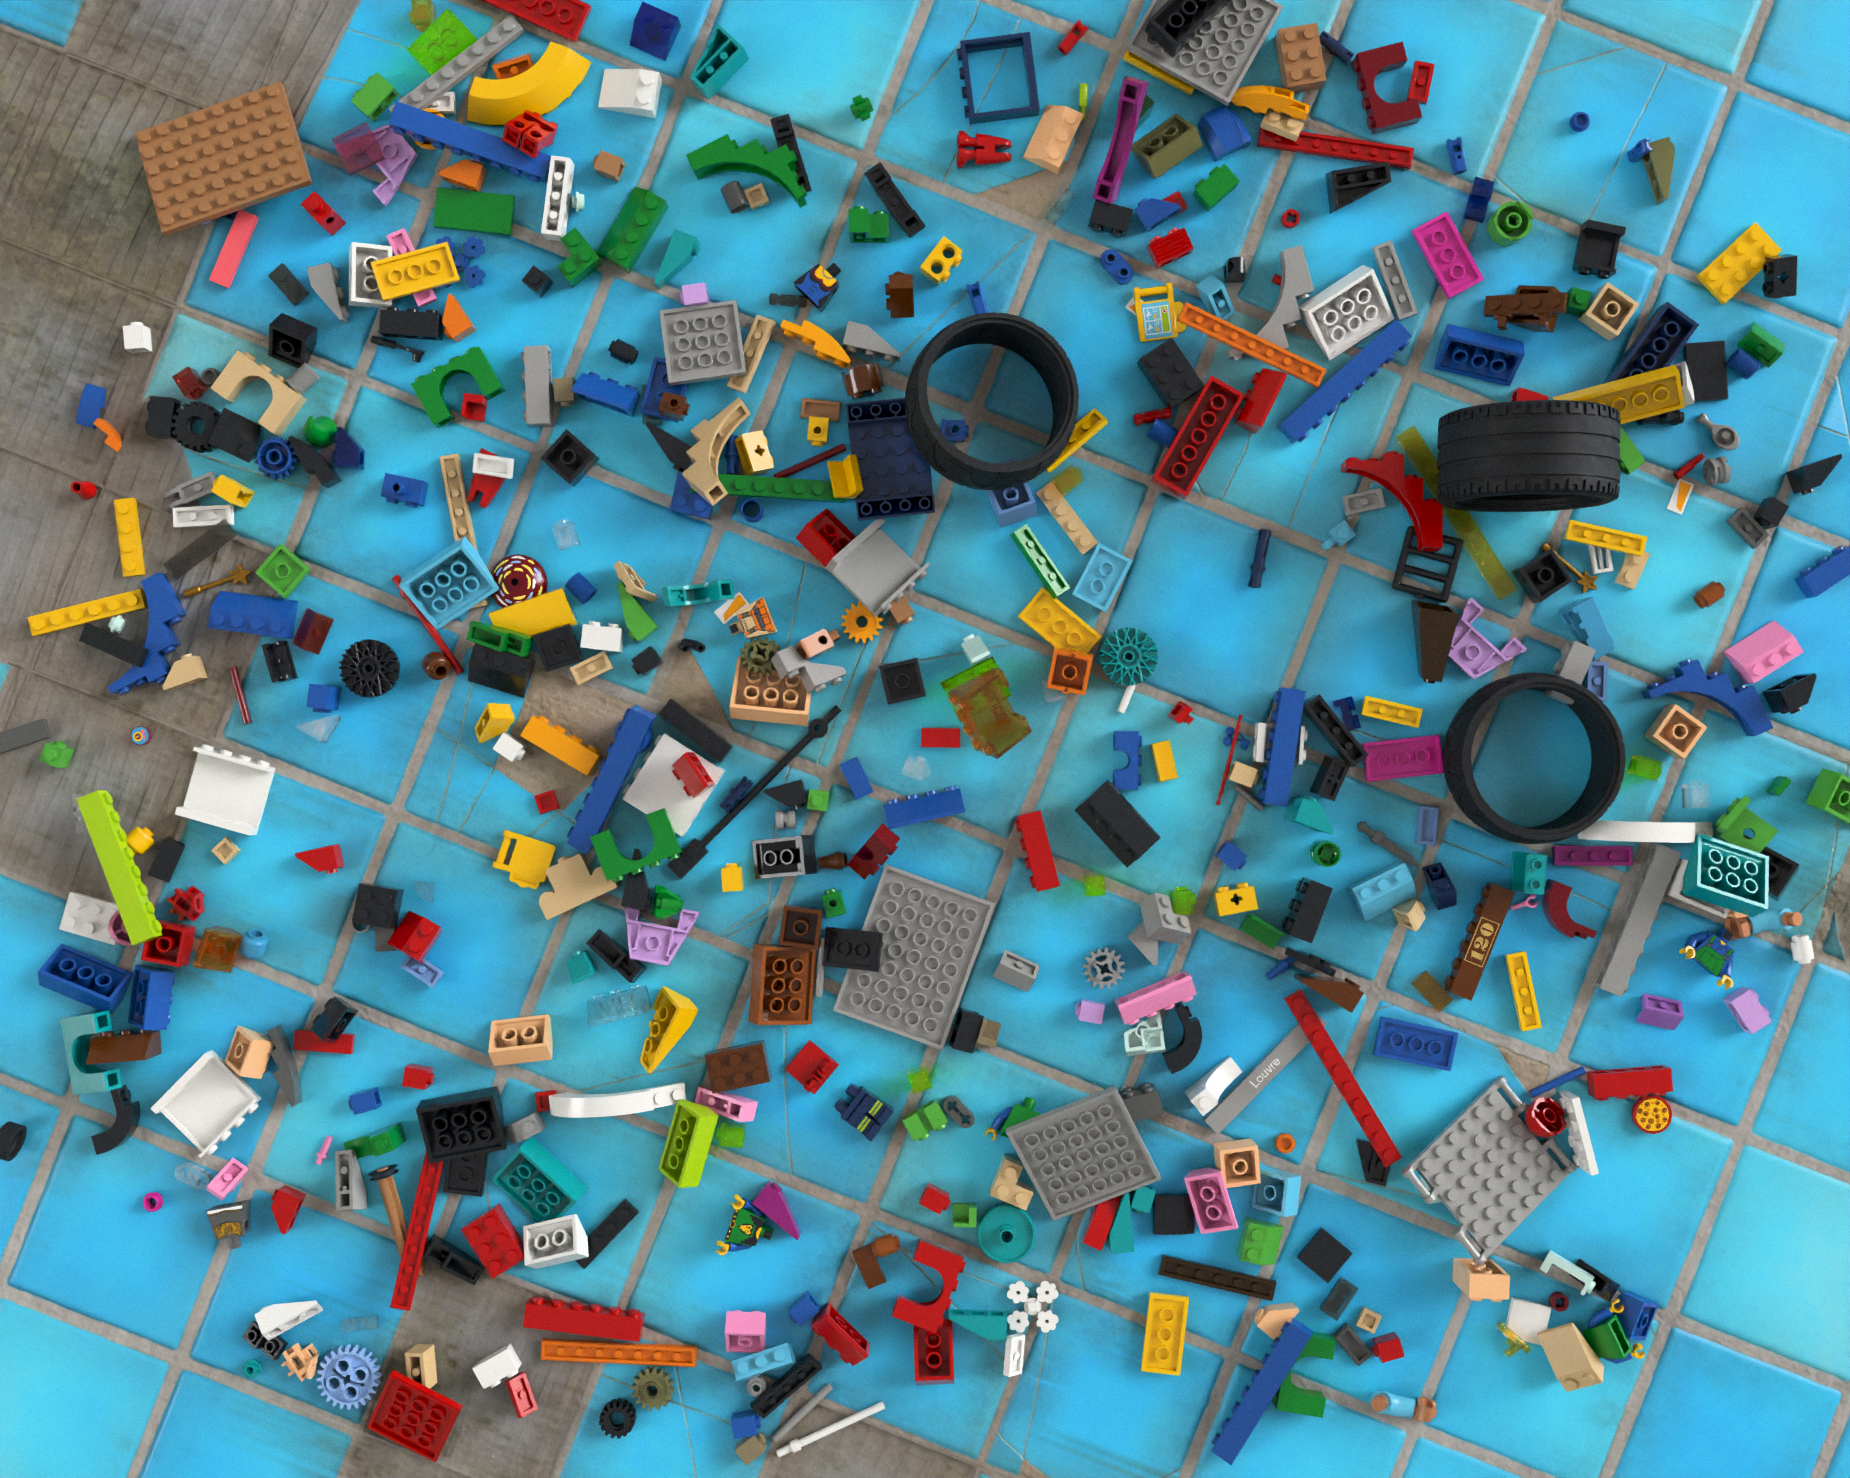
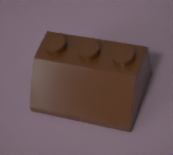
[86,1029,162,1065]

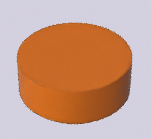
[1275,1133,1295,1153]

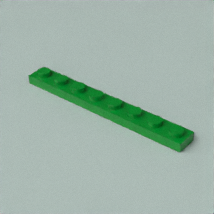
[690,474,846,503]

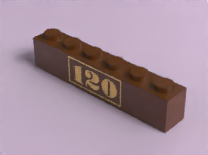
[1444,882,1515,1001]

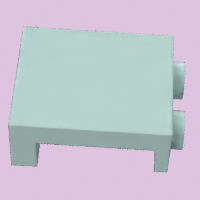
[1540,1250,1595,1296]

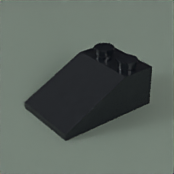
[752,835,817,879]
[1743,835,1799,901]

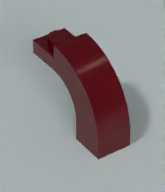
[1542,879,1597,940]

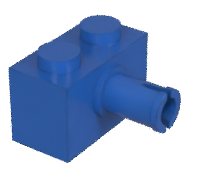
[381,473,429,508]

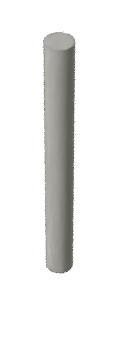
[772,1383,833,1442]

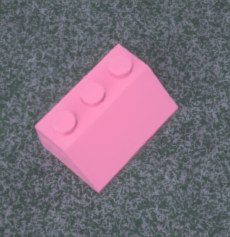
[1723,620,1804,684]
[1184,1167,1238,1234]

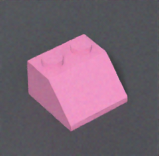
[725,1310,766,1353]

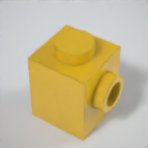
[807,416,830,447]

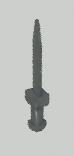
[1357,821,1420,867]

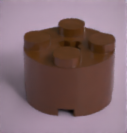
[841,363,885,399]

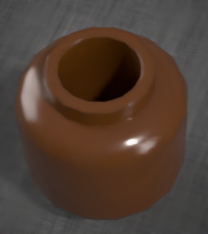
[422,652,451,680]

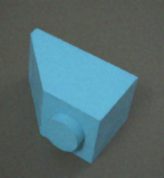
[1196,274,1235,320]

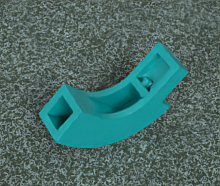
[662,579,735,608]

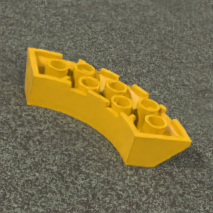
[467,41,591,126]

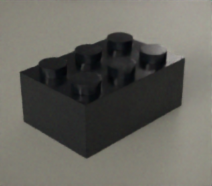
[1137,337,1204,410]
[1282,877,1333,943]

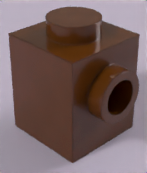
[659,392,690,421]

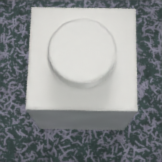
[123,322,152,353]
[493,733,527,762]

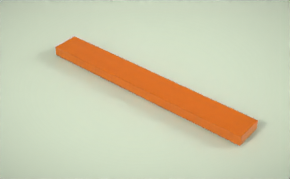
[1177,302,1327,388]
[541,1338,697,1367]

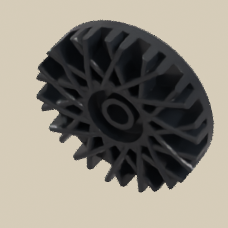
[339,639,400,698]

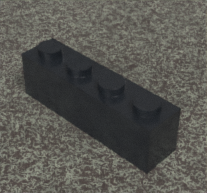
[1303,694,1369,767]
[659,699,734,762]

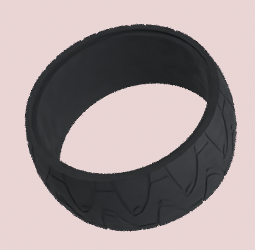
[905,312,1079,490]
[1443,672,1626,844]

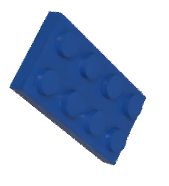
[1373,1016,1459,1071]

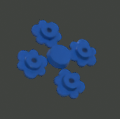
[436,236,485,288]

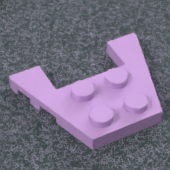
[335,124,418,206]
[1448,598,1527,679]
[625,908,699,966]

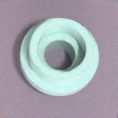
[572,192,584,212]
[108,615,126,634]

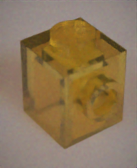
[409,0,437,33]

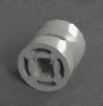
[775,810,796,830]

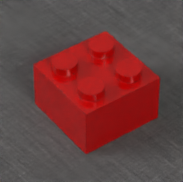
[141,919,196,967]

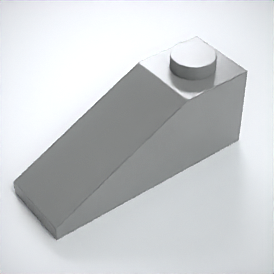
[335,1149,367,1211]

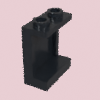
[1572,220,1626,279]

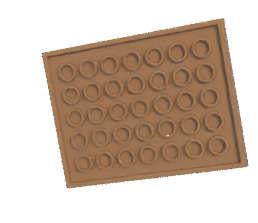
[135,81,313,236]

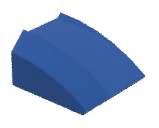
[1198,105,1252,162]

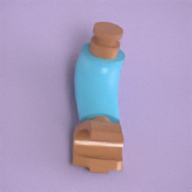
[1724,907,1802,941]
[1370,1390,1437,1423]

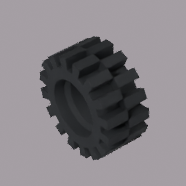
[599,1398,636,1439]

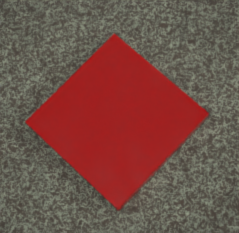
[367,1370,463,1463]

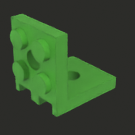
[1713,795,1778,853]

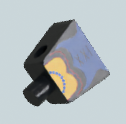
[794,263,841,313]

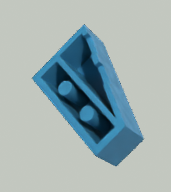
[1559,597,1615,661]

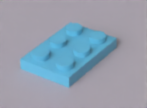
[1071,543,1133,613]

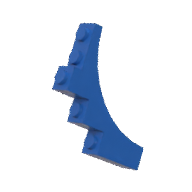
[108,573,187,696]
[1641,658,1773,736]

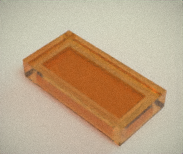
[1411,971,1453,1012]

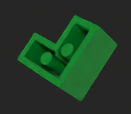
[849,206,889,243]
[557,228,603,288]

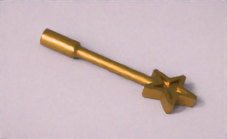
[1540,542,1598,593]
[183,564,252,598]

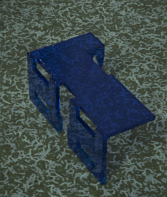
[1333,696,1361,731]

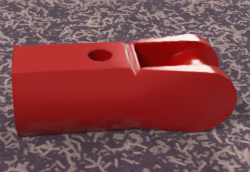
[1057,19,1089,56]

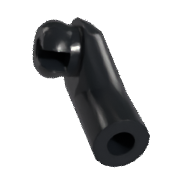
[678,638,705,653]

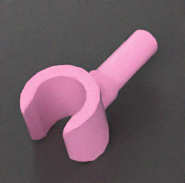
[1510,894,1539,910]

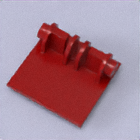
[785,1040,839,1094]

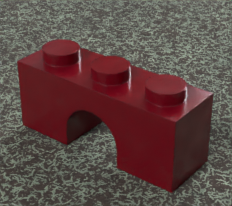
[847,823,900,880]

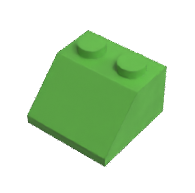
[1237,1216,1284,1265]

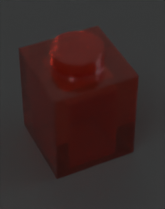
[172,366,208,400]

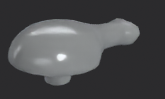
[1696,413,1740,451]

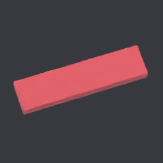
[209,210,259,289]

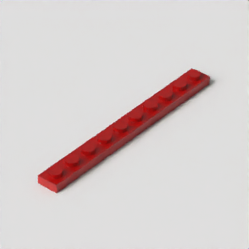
[1283,989,1402,1168]

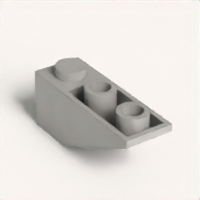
[307,262,349,324]
[843,321,901,362]

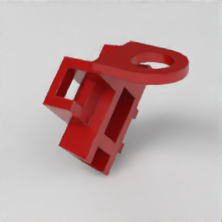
[166,886,205,922]

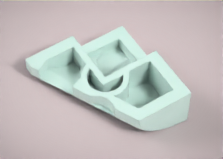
[1124,1011,1166,1056]

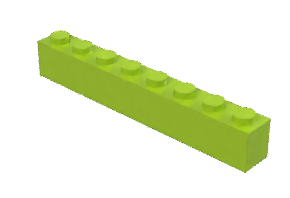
[76,790,163,946]

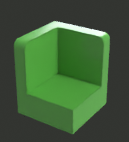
[953,1203,977,1227]

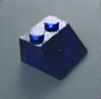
[630,1,681,61]

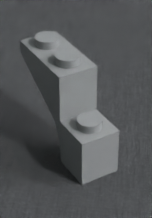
[771,646,847,693]

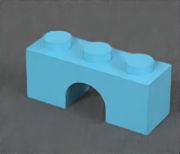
[732,1343,797,1382]

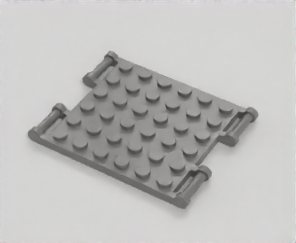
[1401,1075,1577,1266]

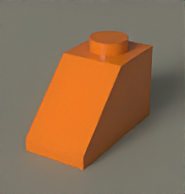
[438,159,488,192]
[442,293,476,343]

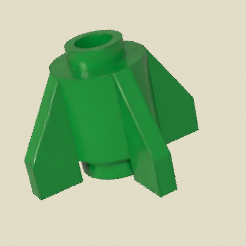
[650,885,683,920]

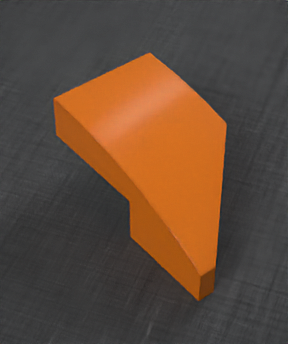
[93,418,122,452]

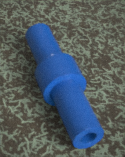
[1265,957,1297,981]

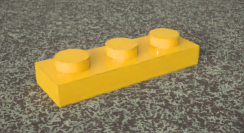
[1360,696,1423,728]

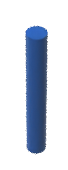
[1529,1066,1586,1098]

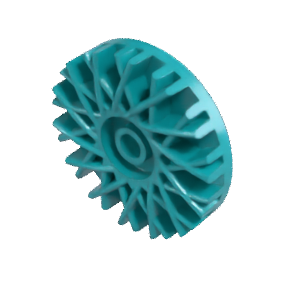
[1099,627,1158,686]
[977,1203,1035,1263]

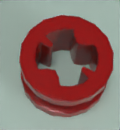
[1281,209,1300,228]

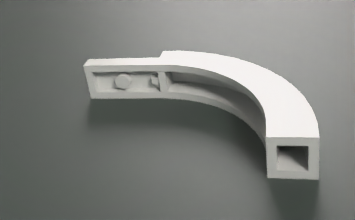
[1578,820,1713,843]
[549,1082,686,1118]

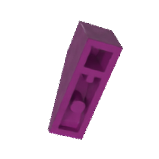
[752,1180,801,1240]

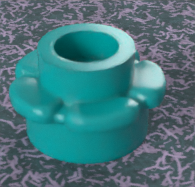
[242,1359,262,1378]

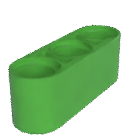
[1618,426,1645,475]

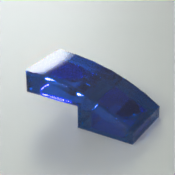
[1463,177,1494,223]

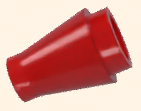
[71,481,97,500]

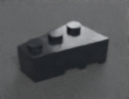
[1325,162,1391,214]

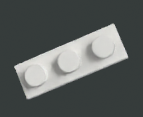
[173,505,235,528]

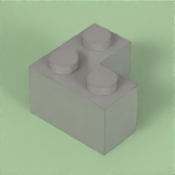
[1139,892,1192,944]

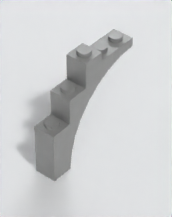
[1225,245,1314,361]

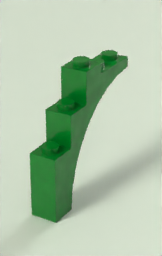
[686,134,807,208]

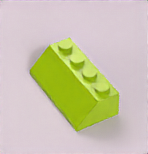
[658,1099,718,1188]

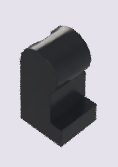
[1223,257,1246,283]

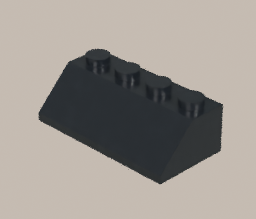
[1075,780,1160,867]

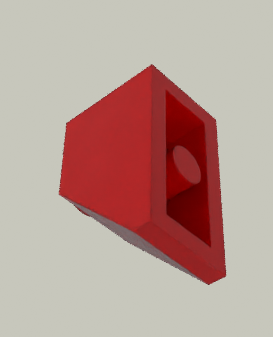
[295,844,344,874]
[271,1185,306,1235]

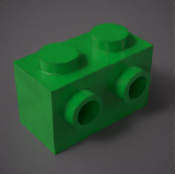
[1193,164,1240,212]

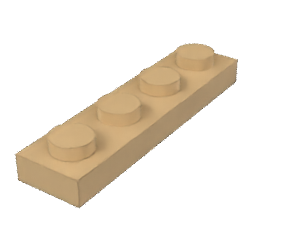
[727,315,776,394]
[1036,481,1098,555]

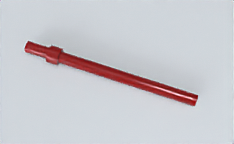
[392,575,464,675]

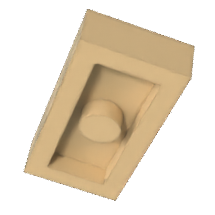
[1260,110,1305,141]
[1614,552,1650,590]
[570,651,614,685]

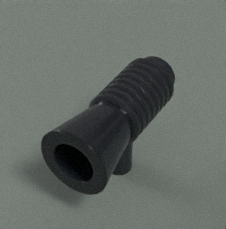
[1636,410,1684,425]

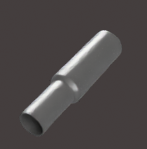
[1233,784,1265,811]

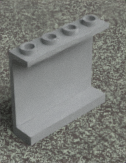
[825,518,930,617]

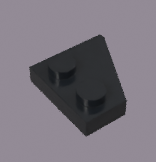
[1284,947,1336,977]
[1356,1138,1391,1186]

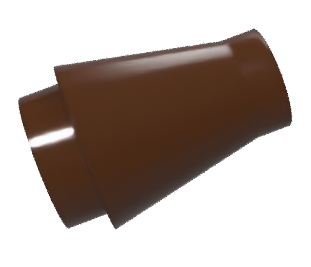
[818,851,848,870]

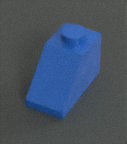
[1135,198,1182,231]

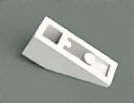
[254,1301,323,1341]

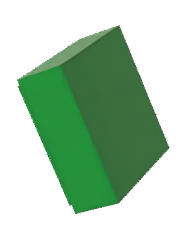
[1765,776,1791,796]

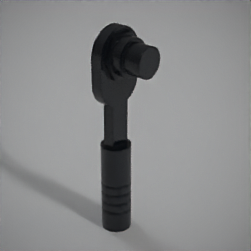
[371,336,425,363]

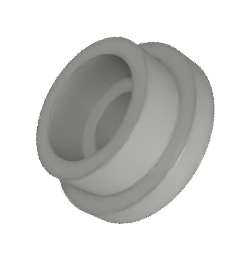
[747,1377,766,1397]

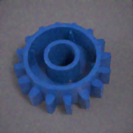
[255,436,300,480]

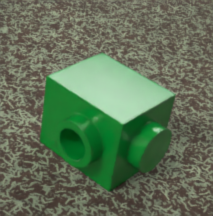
[1566,287,1592,316]
[821,887,847,919]

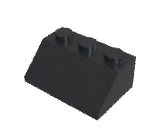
[468,643,536,698]

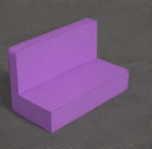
[1636,993,1684,1030]

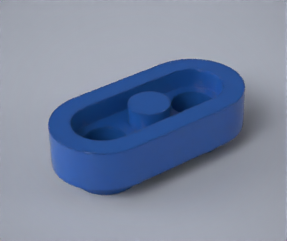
[1100,249,1133,285]

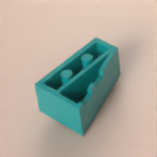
[690,23,749,100]

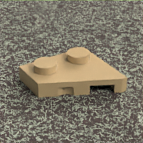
[613,561,658,602]

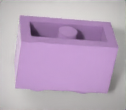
[1723,987,1772,1034]

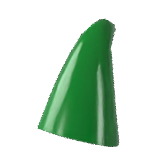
[303,416,338,449]

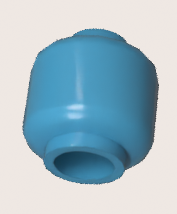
[239,929,268,960]

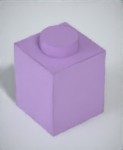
[679,282,710,307]
[1075,999,1105,1025]

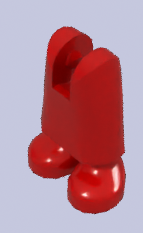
[957,131,1011,169]
[467,448,515,509]

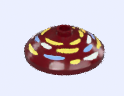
[491,554,548,608]

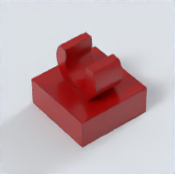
[1167,701,1194,725]

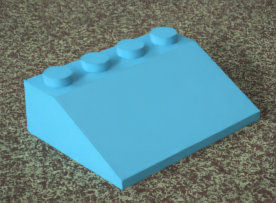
[399,536,499,630]

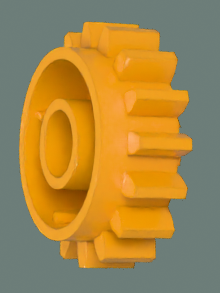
[841,601,883,644]

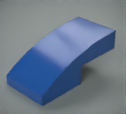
[76,383,106,429]

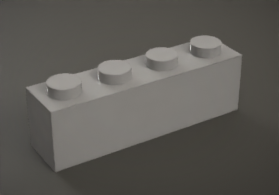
[521,345,554,427]

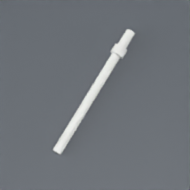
[776,1401,885,1457]

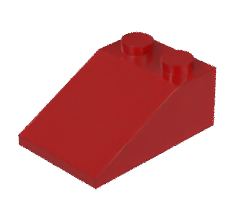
[672,752,715,798]
[914,1319,954,1385]

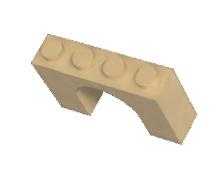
[211,350,307,437]

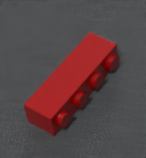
[1015,810,1060,892]
[1586,1065,1673,1101]

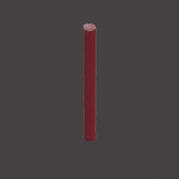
[773,443,846,478]

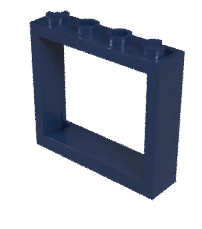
[957,32,1040,124]

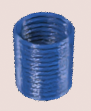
[1726,348,1760,380]
[1147,418,1178,448]
[740,498,764,523]
[565,572,597,604]

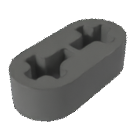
[943,1095,974,1128]

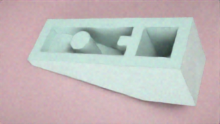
[961,634,990,665]

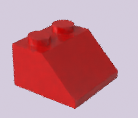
[387,911,443,964]

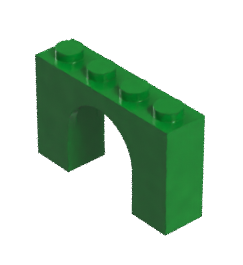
[411,346,506,428]
[590,808,683,883]
[1271,1331,1336,1418]

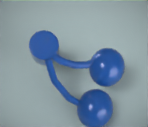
[1223,727,1250,750]

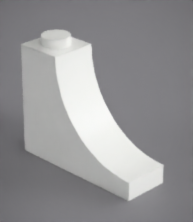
[1184,1056,1242,1116]

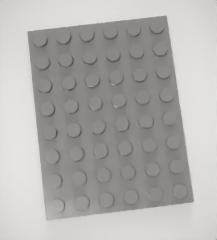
[833,864,995,1050]

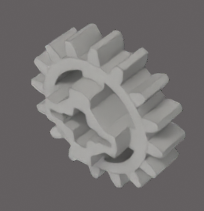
[1082,946,1125,989]

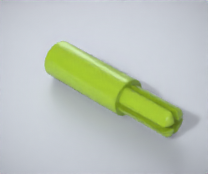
[1079,83,1088,121]

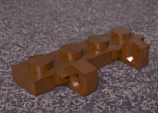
[1484,292,1567,331]

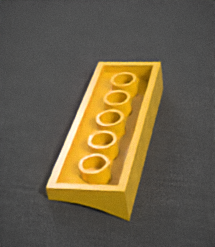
[1553,365,1685,424]

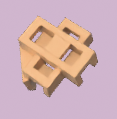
[281,1343,320,1382]

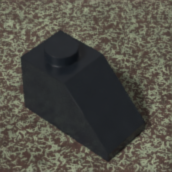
[764,779,808,810]
[1569,1259,1620,1301]

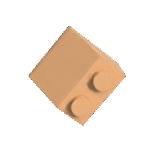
[224,1026,274,1079]

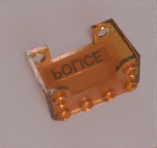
[948,667,1032,759]

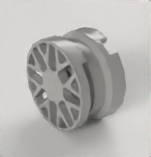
[1703,456,1731,486]

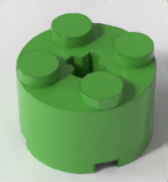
[1486,201,1533,247]

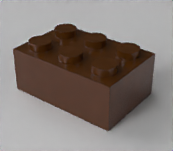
[705,1040,772,1094]

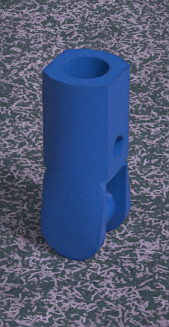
[1446,137,1467,175]
[1627,138,1653,162]
[966,281,988,314]

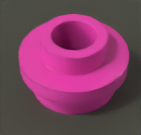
[143,1192,164,1212]

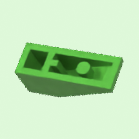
[617,581,659,642]

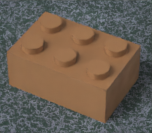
[1274,23,1326,93]

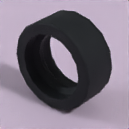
[0,1121,27,1162]

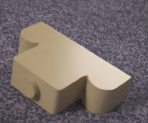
[539,853,620,920]

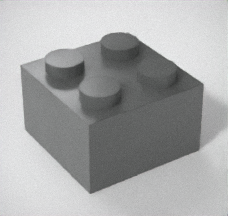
[1119,1082,1164,1122]

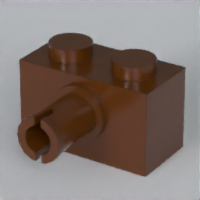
[885,271,914,318]

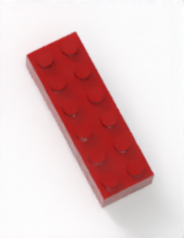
[1150,375,1245,500]

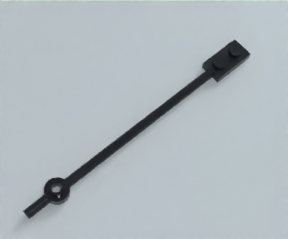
[667,705,842,879]

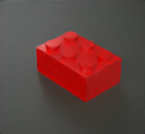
[461,1203,524,1279]

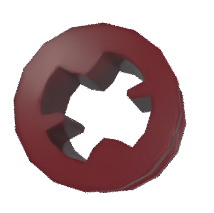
[1548,1291,1569,1312]

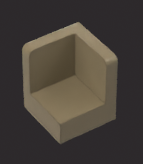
[976,1018,1001,1048]

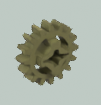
[740,636,780,677]

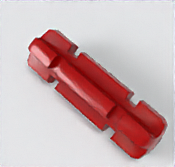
[1133,407,1172,426]

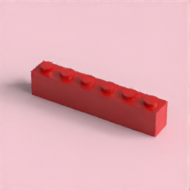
[523,1297,645,1342]

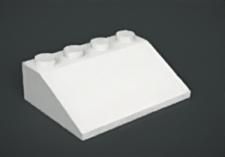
[1298,265,1394,361]

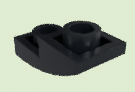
[242,1321,288,1360]

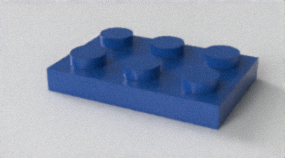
[640,357,689,423]

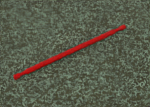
[1216,714,1243,805]

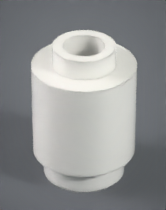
[1790,934,1814,964]

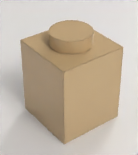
[1227,761,1259,788]

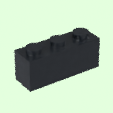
[379,307,443,341]

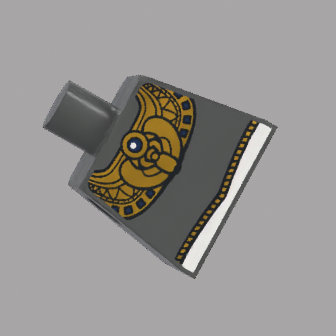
[206,1200,250,1249]

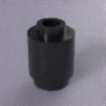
[608,339,639,365]

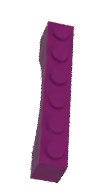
[1092,77,1149,204]

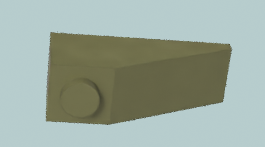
[1642,137,1675,205]

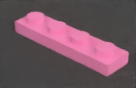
[386,228,438,308]

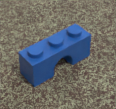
[1113,731,1142,790]

